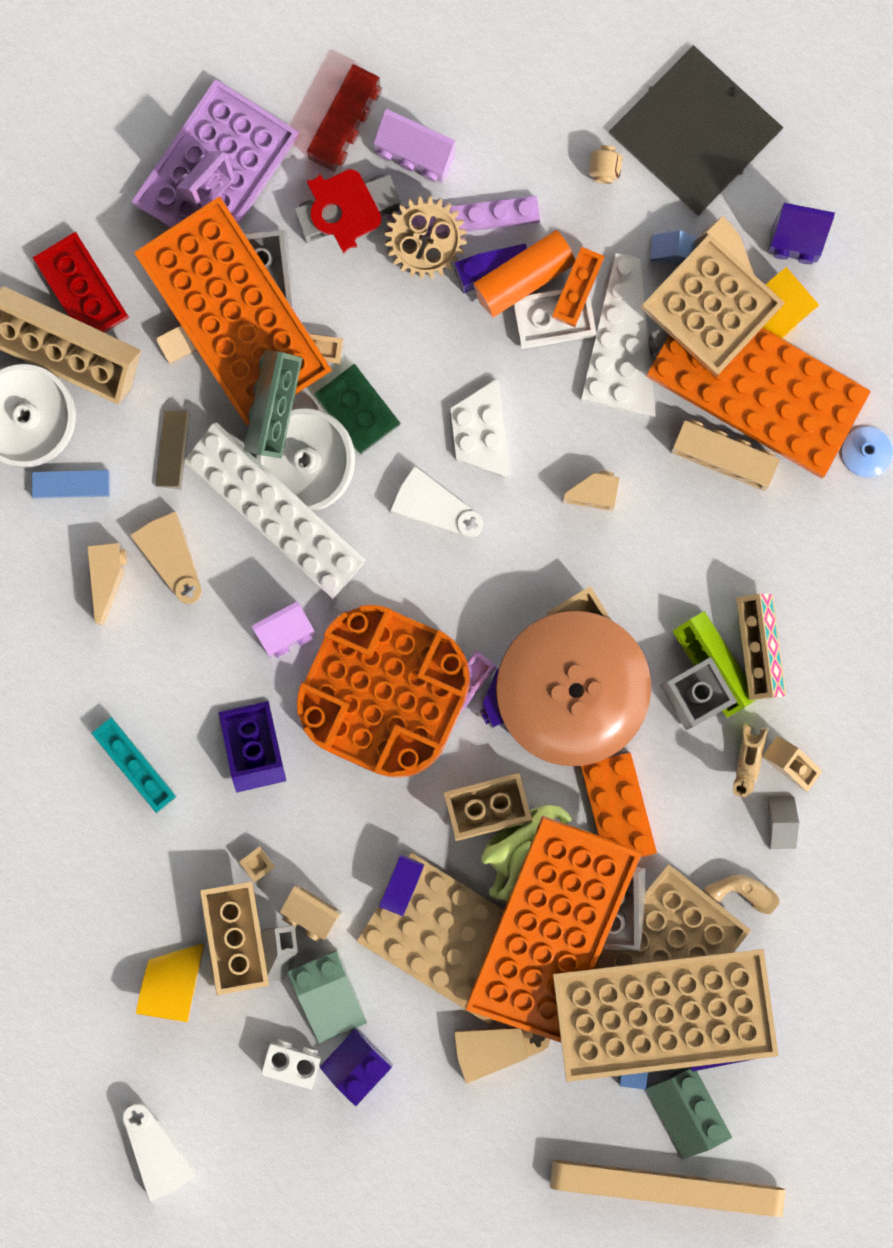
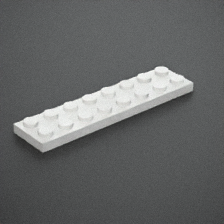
[184,422,366,599]

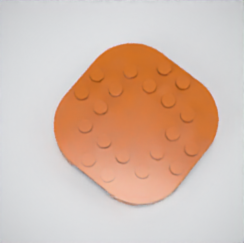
[297,605,470,778]

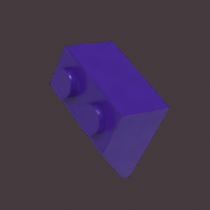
[319,1029,393,1106]

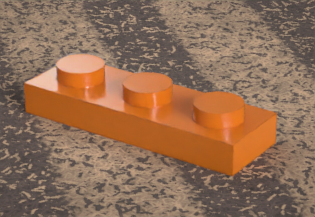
[552,247,605,327]

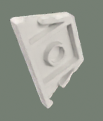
[450,380,509,478]

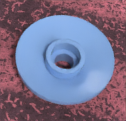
[841,427,893,477]

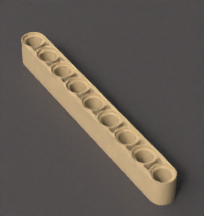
[549,1160,786,1217]

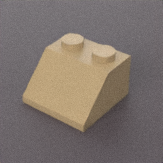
[280,885,342,941]

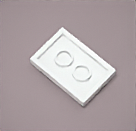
[513,289,597,349]

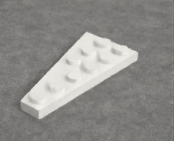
[581,253,656,418]

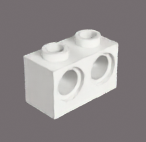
[261,1039,322,1090]

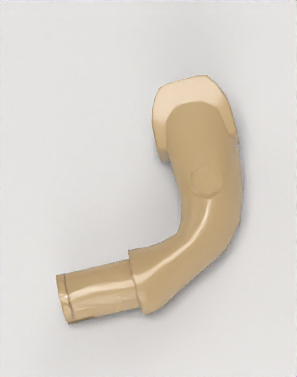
[733,723,769,797]
[703,874,780,914]

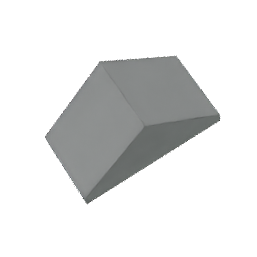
[768,797,799,849]

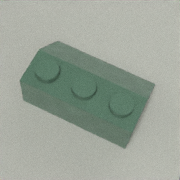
[646,1067,733,1159]

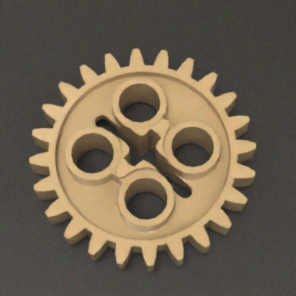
[385,195,467,279]

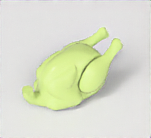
[481,805,572,902]

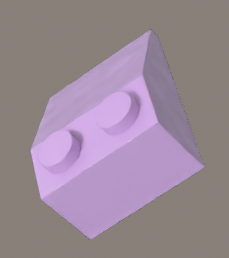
[176,151,235,211]

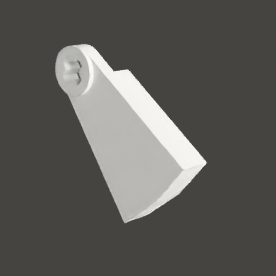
[391,466,483,538]
[123,1104,198,1201]

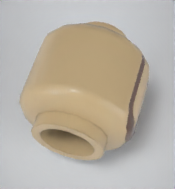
[588,145,623,184]

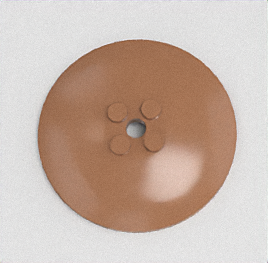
[496,611,651,766]

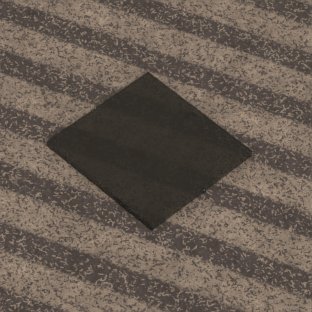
[609,45,784,216]

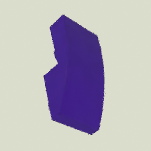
[379,854,424,916]

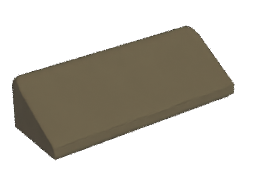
[156,411,190,489]

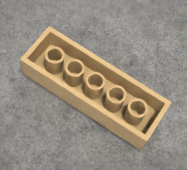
[0,286,142,405]

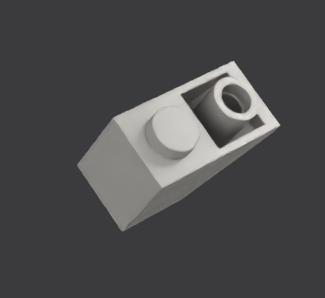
[260,925,298,982]

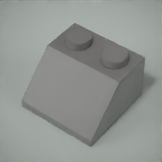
[660,657,737,730]

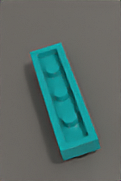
[91,717,177,813]

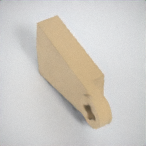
[130,512,202,604]
[454,1027,550,1084]

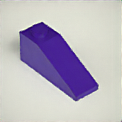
[455,243,527,293]

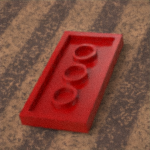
[33,231,129,333]

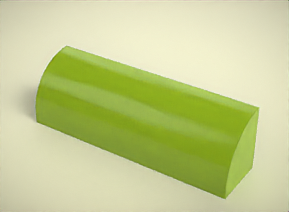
[672,611,756,718]

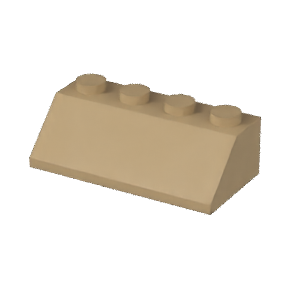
[200,881,269,995]

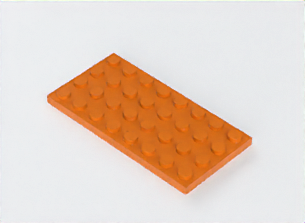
[134,196,333,426]
[645,328,871,479]
[465,816,642,1043]

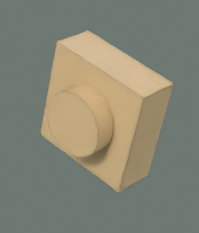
[239,846,276,883]

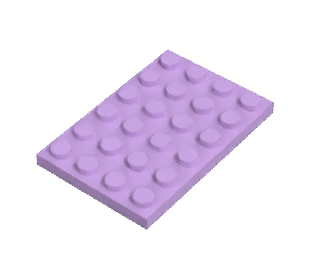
[131,79,300,228]

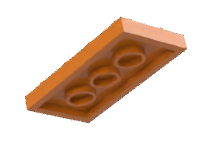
[581,752,657,857]

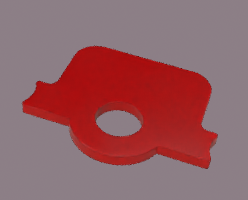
[307,169,382,254]

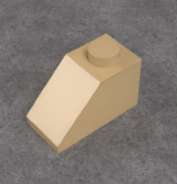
[563,470,620,511]
[762,736,822,792]

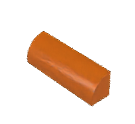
[473,230,575,317]

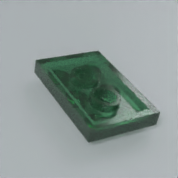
[314,363,401,455]

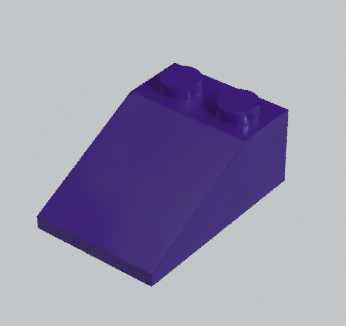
[767,203,835,264]
[218,701,287,793]

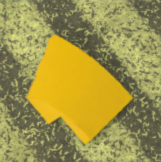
[762,267,819,339]
[136,944,205,1023]

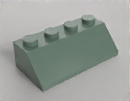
[243,349,303,458]

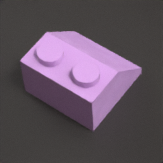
[252,601,315,658]

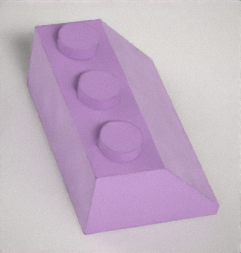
[374,109,455,183]

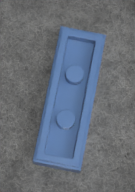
[32,470,110,499]

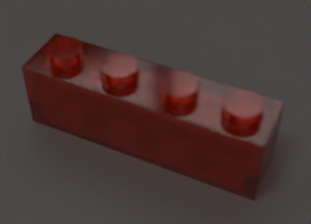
[307,64,382,172]

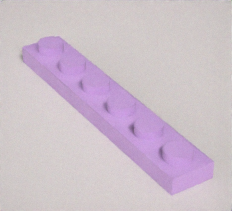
[387,196,540,240]

